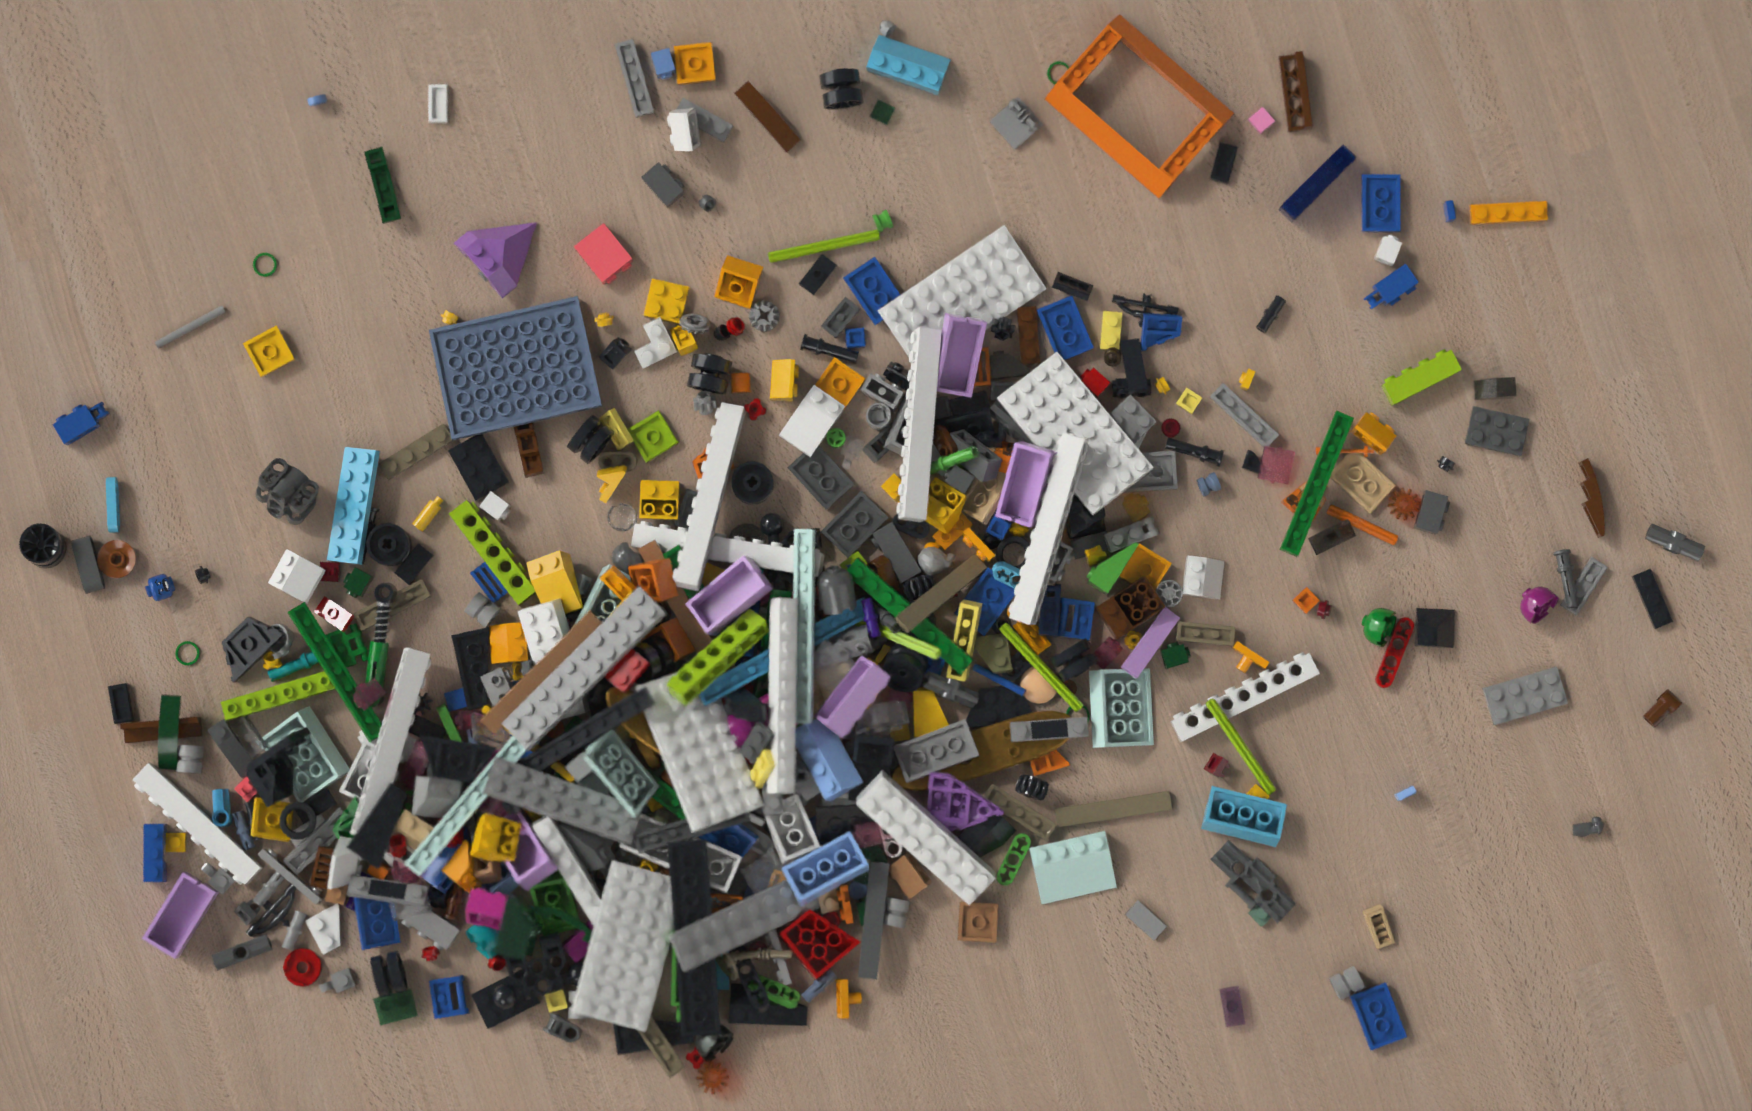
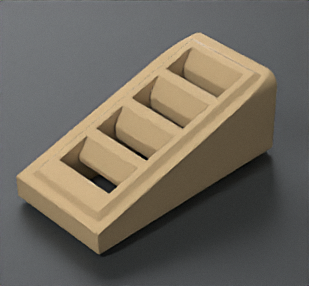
[1362,904,1395,949]

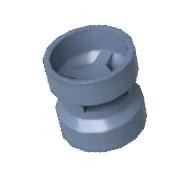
[1196,472,1221,497]

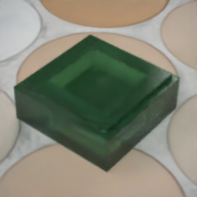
[870,99,895,126]

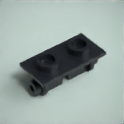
[883,362,910,391]
[1112,377,1151,398]

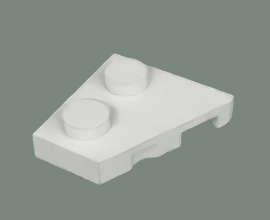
[305,904,341,955]

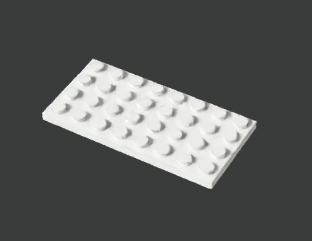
[877,225,1046,357]
[997,352,1153,515]
[635,672,764,832]
[571,861,673,1032]

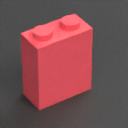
[574,223,633,285]

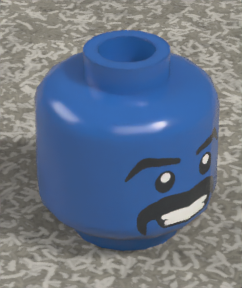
[145,574,175,601]

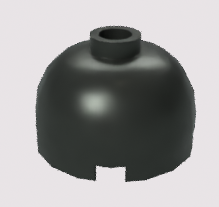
[695,1024,734,1062]

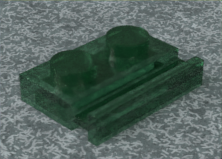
[373,988,418,1026]

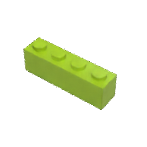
[1381,349,1462,406]

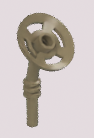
[715,948,793,980]

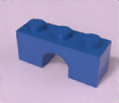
[143,824,167,882]

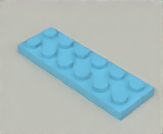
[327,447,380,565]

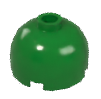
[1361,608,1397,647]

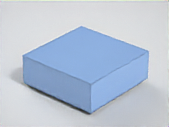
[1394,786,1417,801]

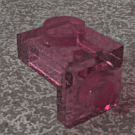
[1094,636,1123,670]
[391,860,422,883]

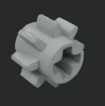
[693,391,717,415]

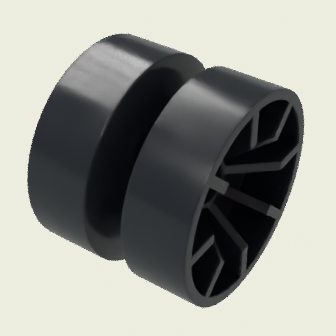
[819,68,864,110]
[687,353,733,395]
[19,523,66,568]
[632,636,675,685]

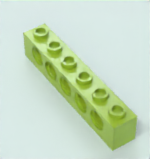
[449,500,536,606]
[666,608,769,706]
[220,671,336,721]

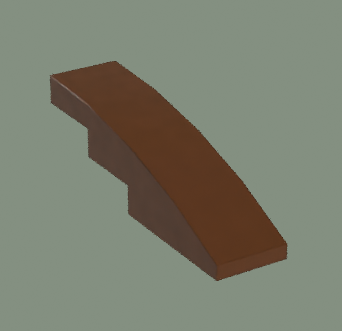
[734,81,801,153]
[514,422,544,478]
[1578,458,1605,538]

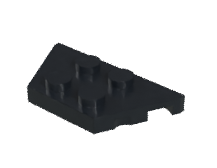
[1067,493,1106,537]
[222,617,286,683]
[966,687,1032,727]
[421,735,496,783]

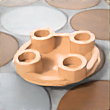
[1020,667,1057,704]

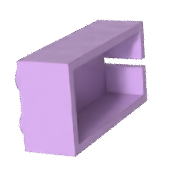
[937,313,987,398]
[995,441,1057,527]
[685,555,773,636]
[814,656,890,738]
[497,809,558,891]
[142,872,219,959]

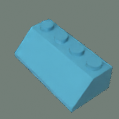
[866,35,951,95]
[1201,786,1287,847]

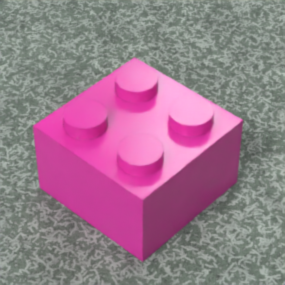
[466,888,510,931]

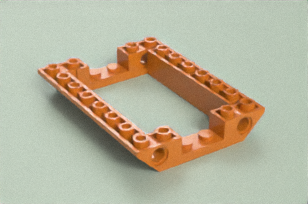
[1044,14,1234,199]

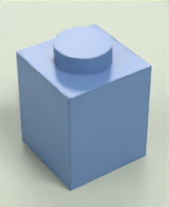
[651,48,676,80]

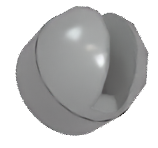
[879,20,896,37]

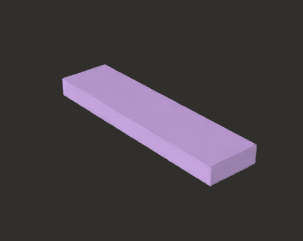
[1121,607,1180,679]

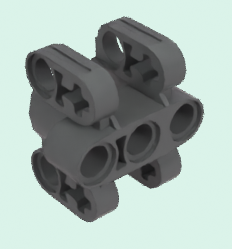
[255,458,319,525]

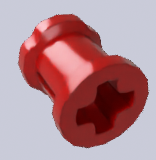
[389,834,407,858]

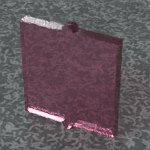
[1257,446,1295,484]

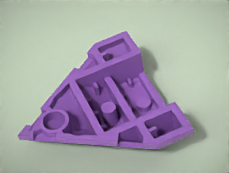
[454,222,537,298]
[927,772,1004,831]

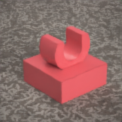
[234,776,258,803]

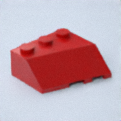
[778,909,861,980]

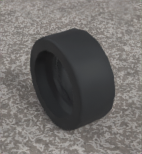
[996,536,1030,570]
[280,802,317,840]

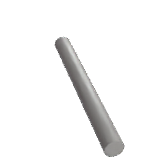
[155,306,226,349]

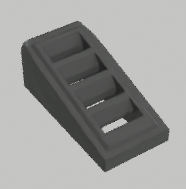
[862,423,893,463]

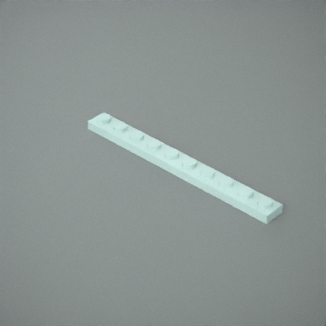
[793,529,815,724]
[405,736,527,876]

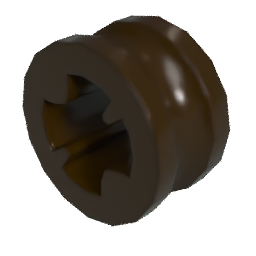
[1104,347,1121,367]

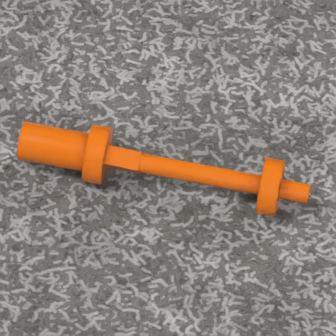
[1316,446,1374,457]

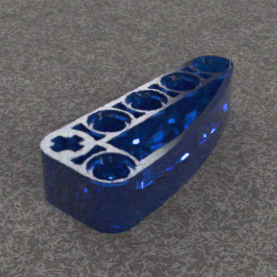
[1278,144,1357,223]

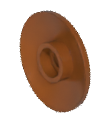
[97,540,136,578]

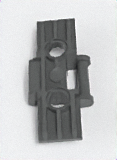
[1210,840,1296,923]

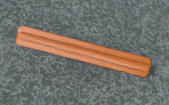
[1327,504,1398,545]

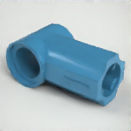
[212,789,233,828]

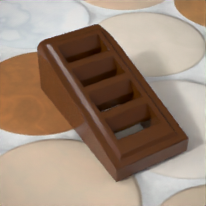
[310,845,335,890]

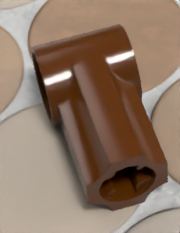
[1643,689,1682,728]

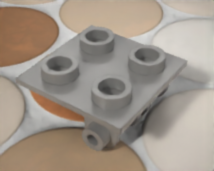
[990,97,1043,150]

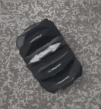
[903,574,936,600]
[1015,774,1049,800]

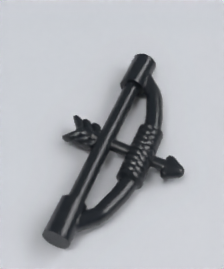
[1112,293,1179,328]
[246,884,297,937]

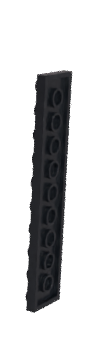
[667,839,721,1036]

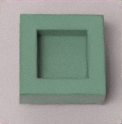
[1248,904,1271,927]

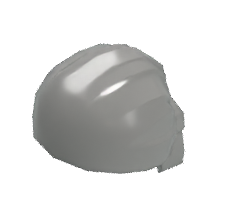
[917,547,956,576]
[270,624,294,659]

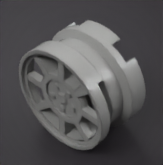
[1155,580,1183,608]

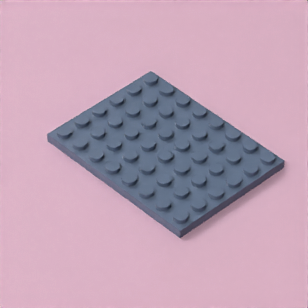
[429,296,602,441]

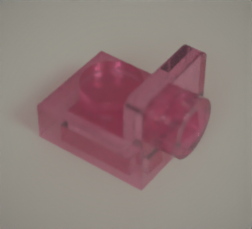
[455,709,484,731]

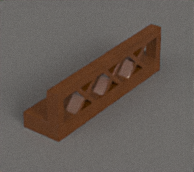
[1278,51,1313,132]
[120,717,203,743]

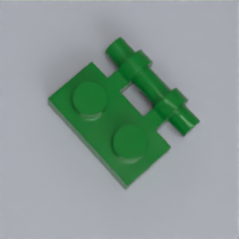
[326,623,369,668]

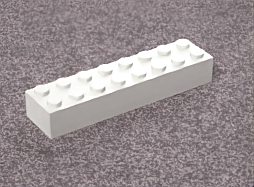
[856,770,996,905]

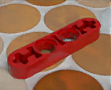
[1375,617,1414,688]

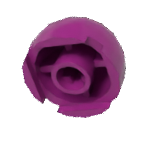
[1520,586,1559,624]
[727,715,759,749]

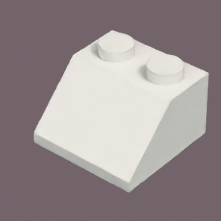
[667,108,701,151]
[268,549,326,604]
[1182,555,1225,600]
[327,836,363,889]

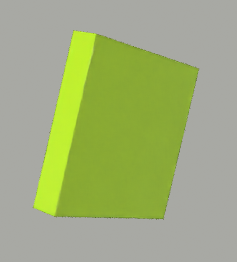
[627,410,679,463]

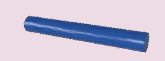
[972,663,1026,696]

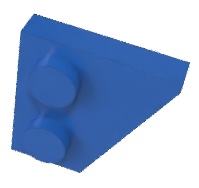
[1140,313,1183,351]

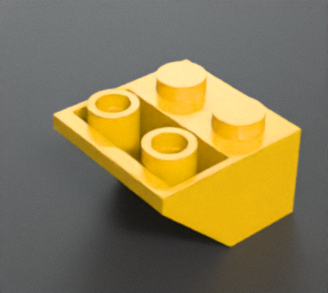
[770,359,799,402]
[924,477,967,534]
[639,480,680,520]
[470,813,522,861]

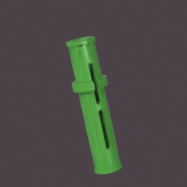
[930,446,979,475]

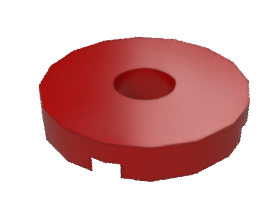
[283,948,322,987]

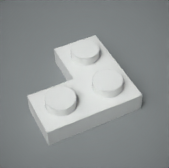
[634,317,677,368]

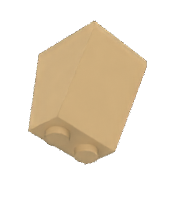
[392,809,436,850]

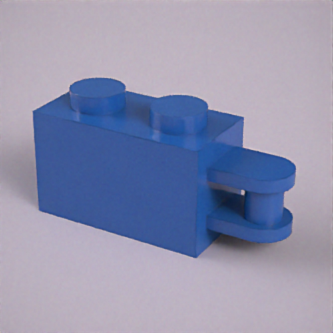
[1364,264,1419,310]
[52,402,110,446]

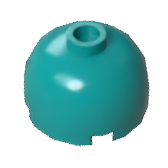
[465,925,503,959]

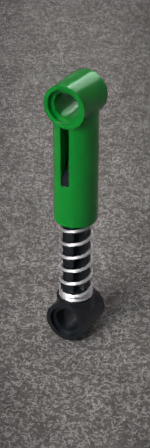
[363,583,397,707]

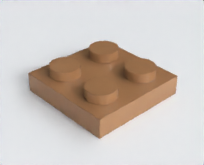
[958,902,998,943]

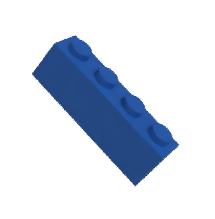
[421,824,470,894]

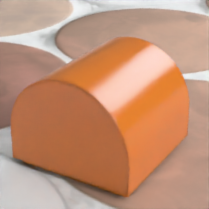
[731,373,751,393]
[366,862,392,880]

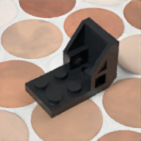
[246,727,311,808]
[848,734,894,801]

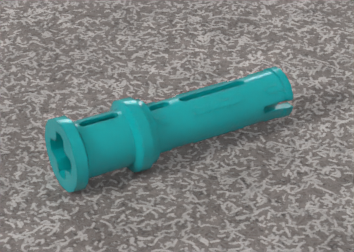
[268,651,319,682]

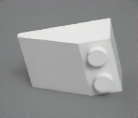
[779,385,845,457]
[339,740,376,800]
[762,794,820,864]

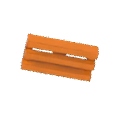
[974,347,991,387]

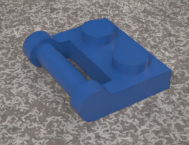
[1058,598,1095,640]
[429,975,469,1019]

